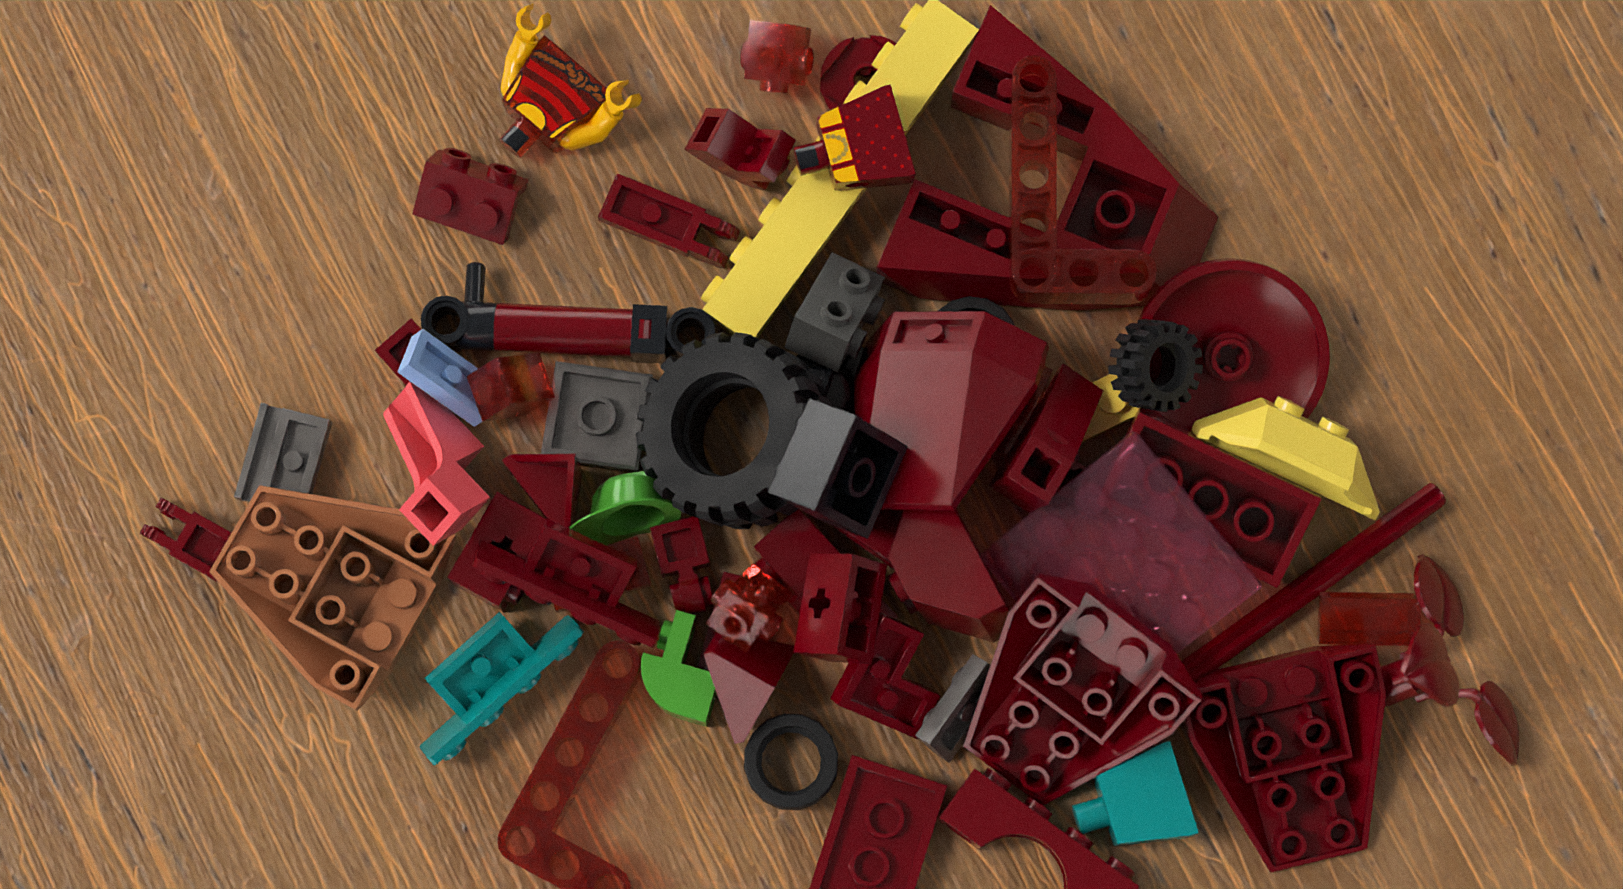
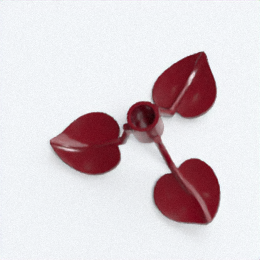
[1380,554,1519,766]

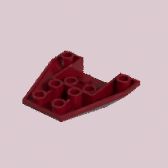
[853,311,1049,511]
[963,573,1203,806]
[1185,644,1386,873]

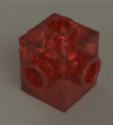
[740,20,814,94]
[706,563,792,653]

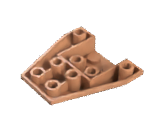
[209,485,457,711]

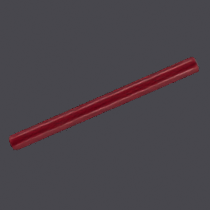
[1181,483,1446,682]

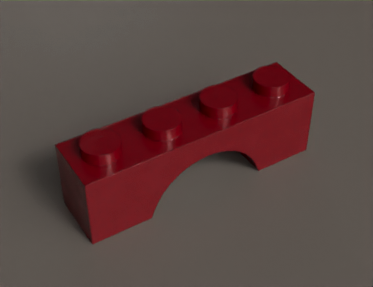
[938,768,1140,889]

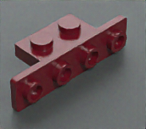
[473,519,660,648]

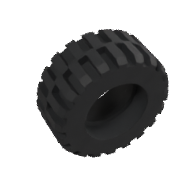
[636,332,832,529]

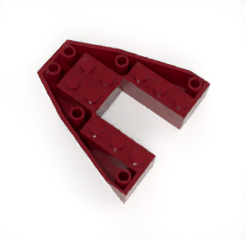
[876,5,1219,311]

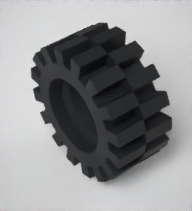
[1108,319,1203,412]

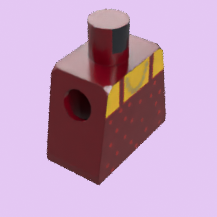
[793,84,916,191]

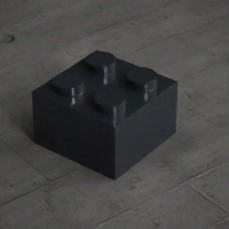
[768,399,908,539]

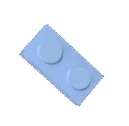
[398,329,499,427]

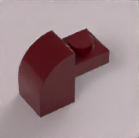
[684,108,796,190]

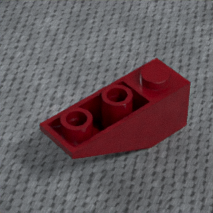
[988,363,1103,513]

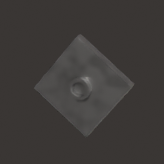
[541,361,653,472]

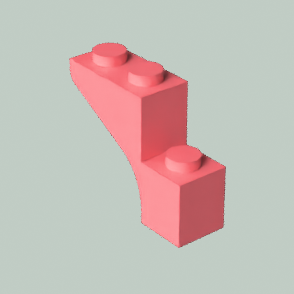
[383,382,490,546]

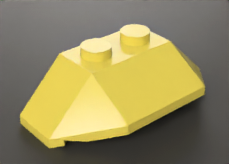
[1191,396,1380,521]

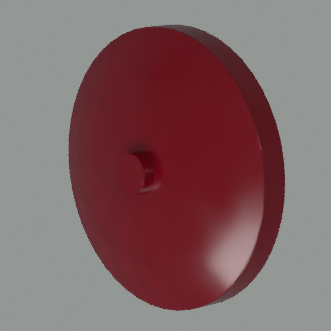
[1137,258,1330,431]

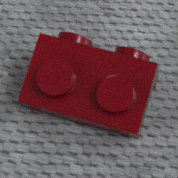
[412,148,529,245]

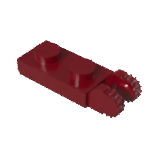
[598,174,741,268]
[139,497,231,584]

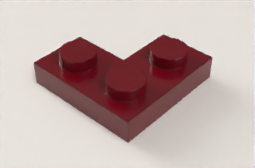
[830,612,940,739]

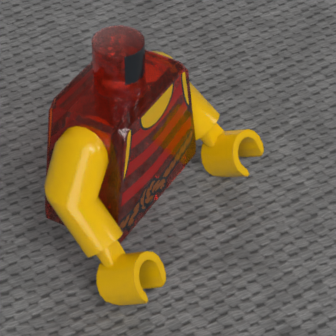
[499,4,642,158]

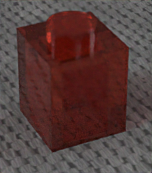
[467,352,556,422]

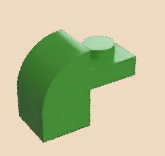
[641,610,717,727]

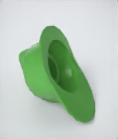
[569,471,681,545]

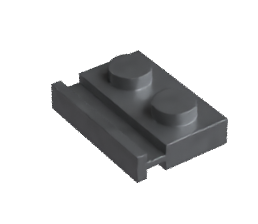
[234,403,332,502]

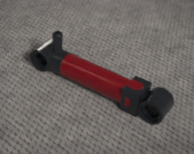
[420,262,716,364]

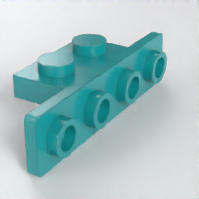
[420,612,584,765]

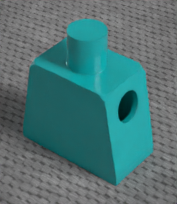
[1072,741,1199,846]

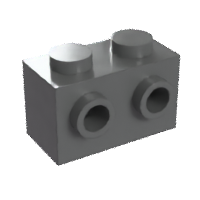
[784,253,886,373]

